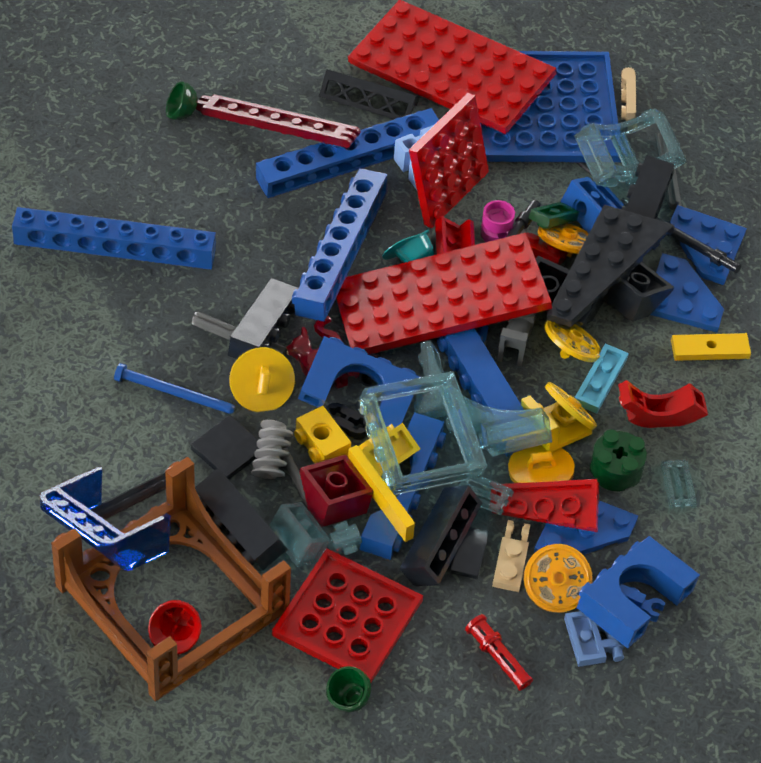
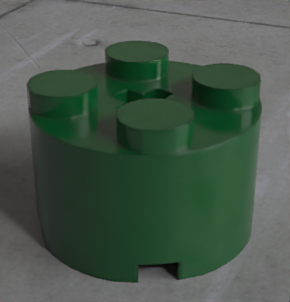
[590,429,647,492]

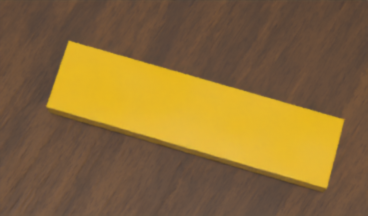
[348,445,415,542]

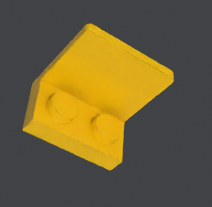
[521,395,592,452]
[359,423,420,476]

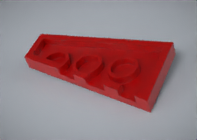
[490,479,599,533]

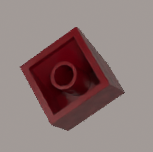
[299,454,374,527]

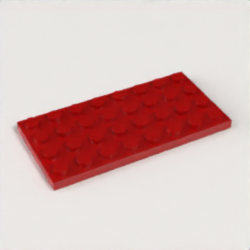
[348,0,556,134]
[336,233,552,354]

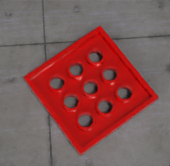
[409,93,489,229]
[272,548,423,683]

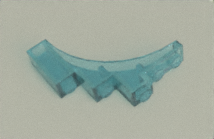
[414,341,552,457]

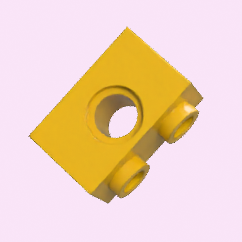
[294,406,351,463]

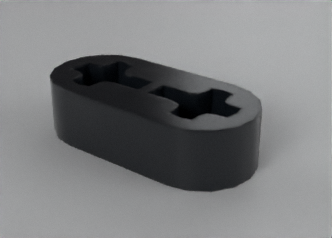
[325,403,370,440]

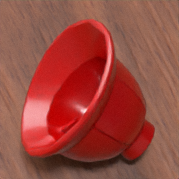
[148,600,202,655]

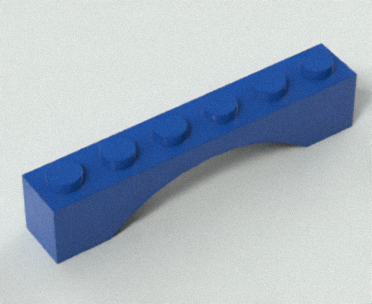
[360,412,447,560]

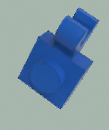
[620,584,665,622]

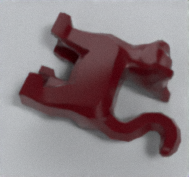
[286,316,360,389]

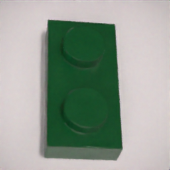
[529,202,579,229]

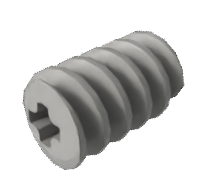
[251,420,293,479]

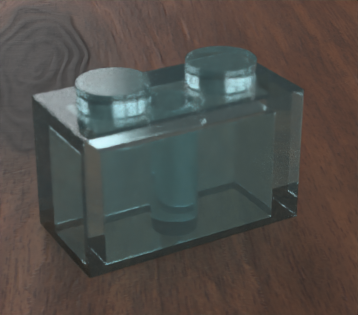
[269,502,331,567]

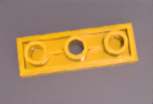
[671,333,751,361]

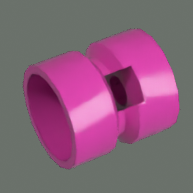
[480,200,515,242]

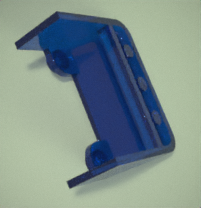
[40,466,171,570]

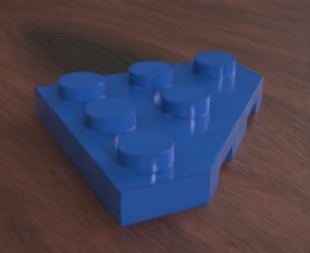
[670,205,747,285]
[650,253,724,333]
[534,501,638,554]

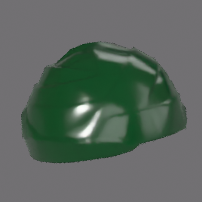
[166,81,198,120]
[326,666,371,712]

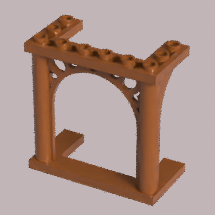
[51,457,291,702]

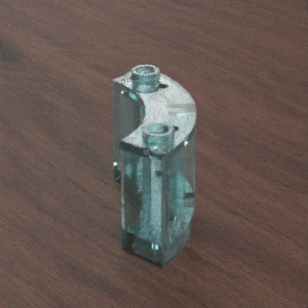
[574,108,687,187]

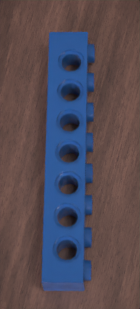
[256,108,439,198]
[292,168,387,322]
[12,207,216,270]

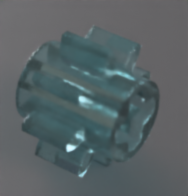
[329,521,362,556]

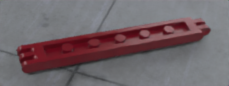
[195,95,361,148]

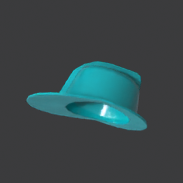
[382,229,435,263]

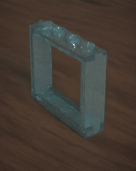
[358,371,487,495]

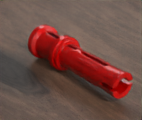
[465,614,533,691]

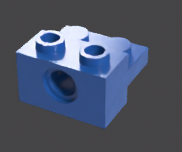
[560,177,624,233]

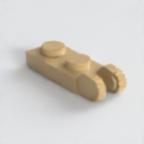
[621,67,636,129]
[492,520,530,592]

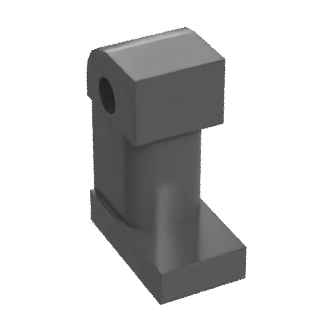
[497,313,536,367]

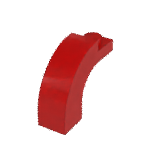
[618,380,708,428]

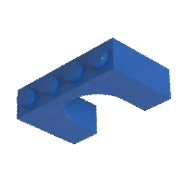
[298,336,421,433]
[577,536,700,649]

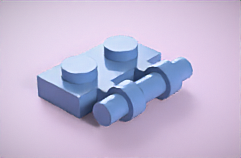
[564,611,624,667]

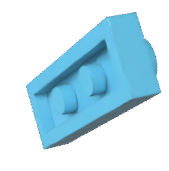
[575,343,629,414]

